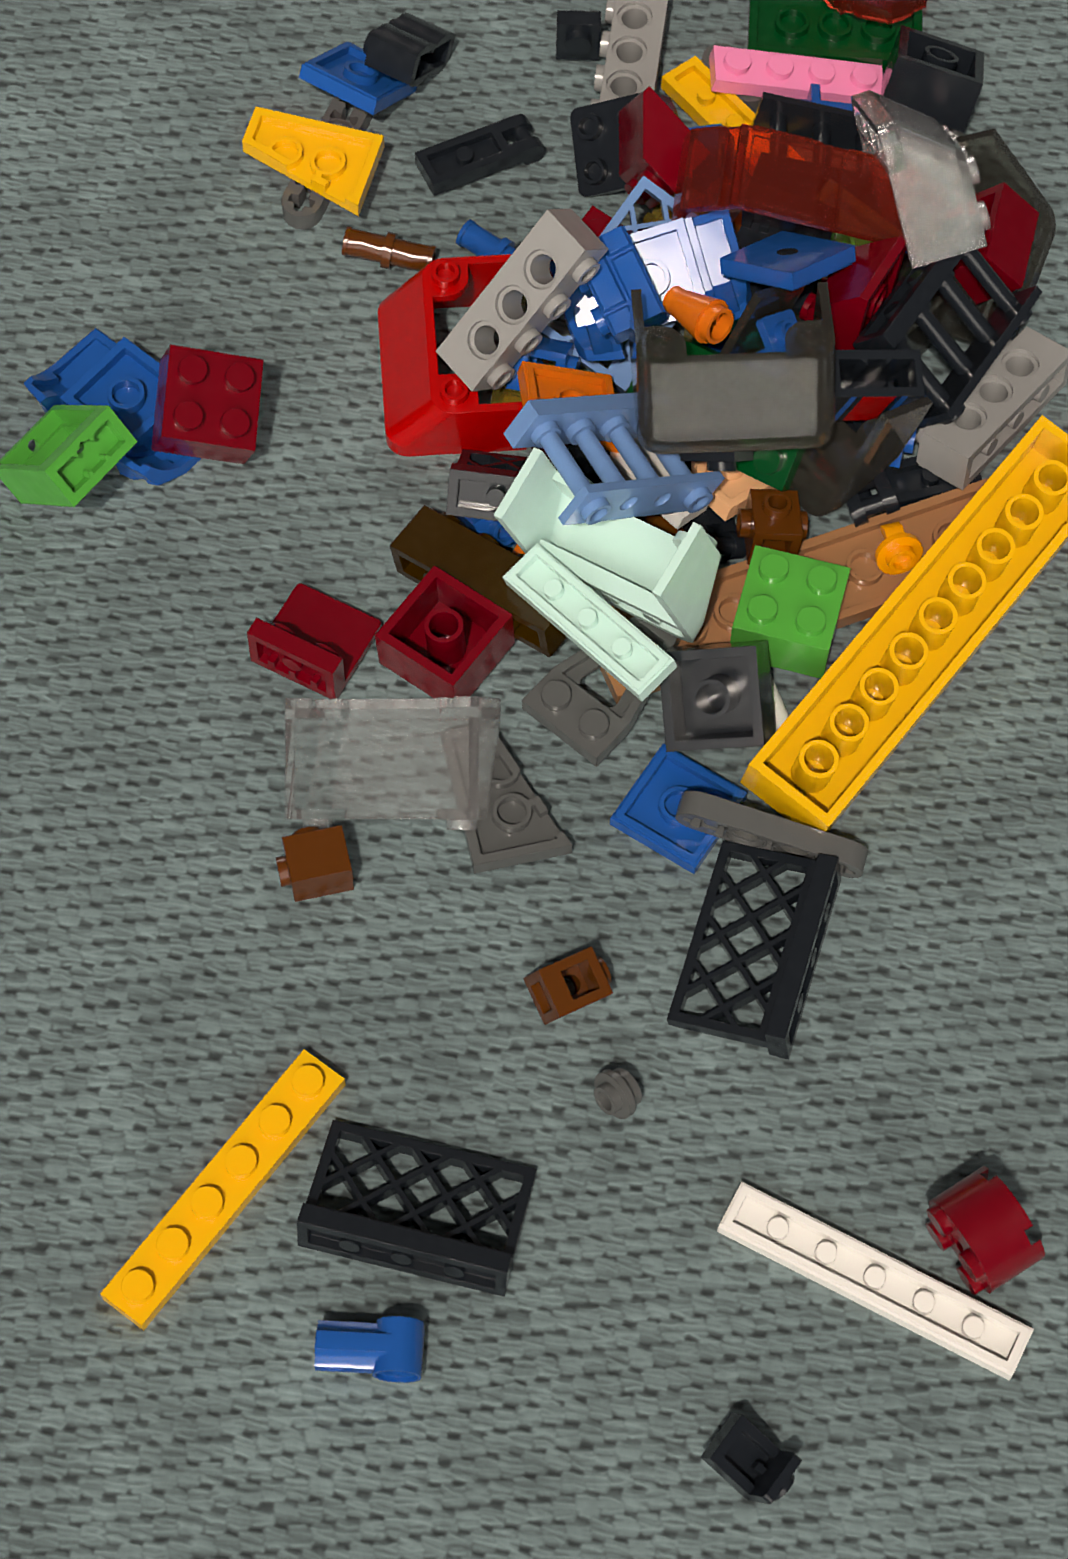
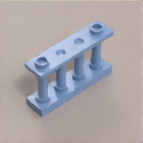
[503,390,725,526]

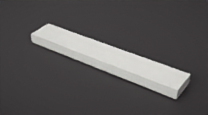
[717,1182,1034,1381]

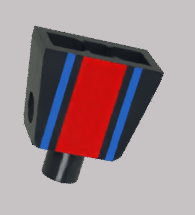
[822,349,925,421]

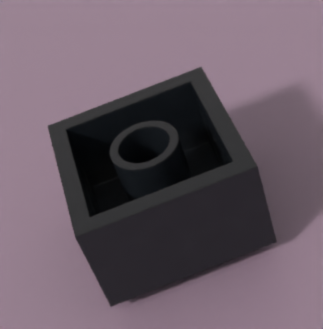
[880,25,984,133]
[660,640,775,752]

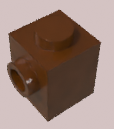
[275,825,354,902]

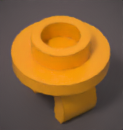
[875,521,923,575]

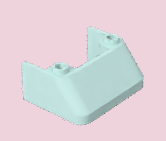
[494,447,721,643]

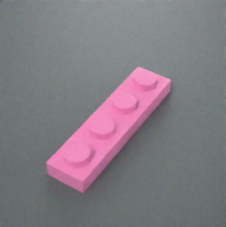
[709,45,883,110]

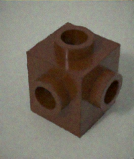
[736,489,808,565]

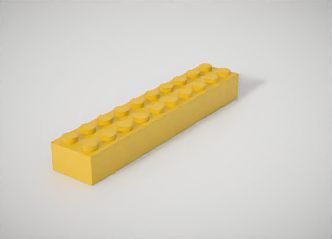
[740,415,1068,832]

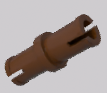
[342,226,436,271]

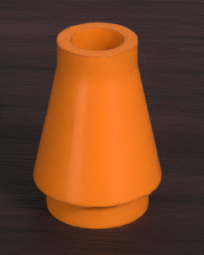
[663,286,734,344]

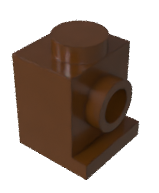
[523,946,613,1025]

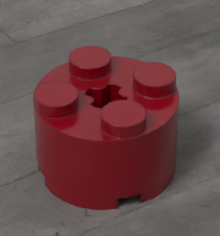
[925,1166,1045,1295]

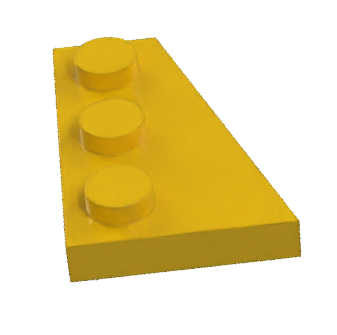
[242,106,385,216]

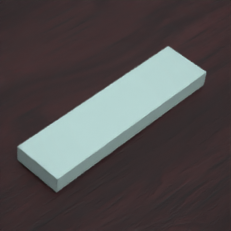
[503,543,677,702]

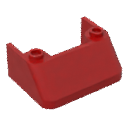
[378,254,526,456]

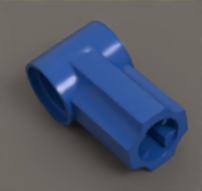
[314,1316,425,1383]

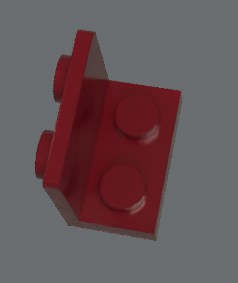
[247,583,381,701]

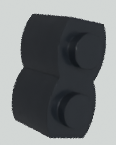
[363,13,456,87]

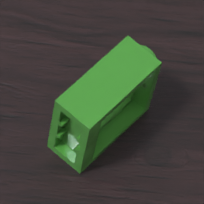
[0,405,137,507]

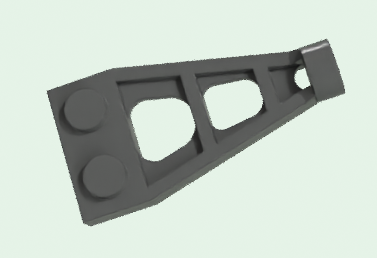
[522,616,681,767]

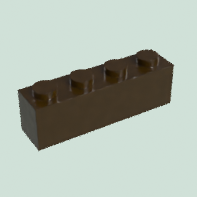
[389,505,566,658]

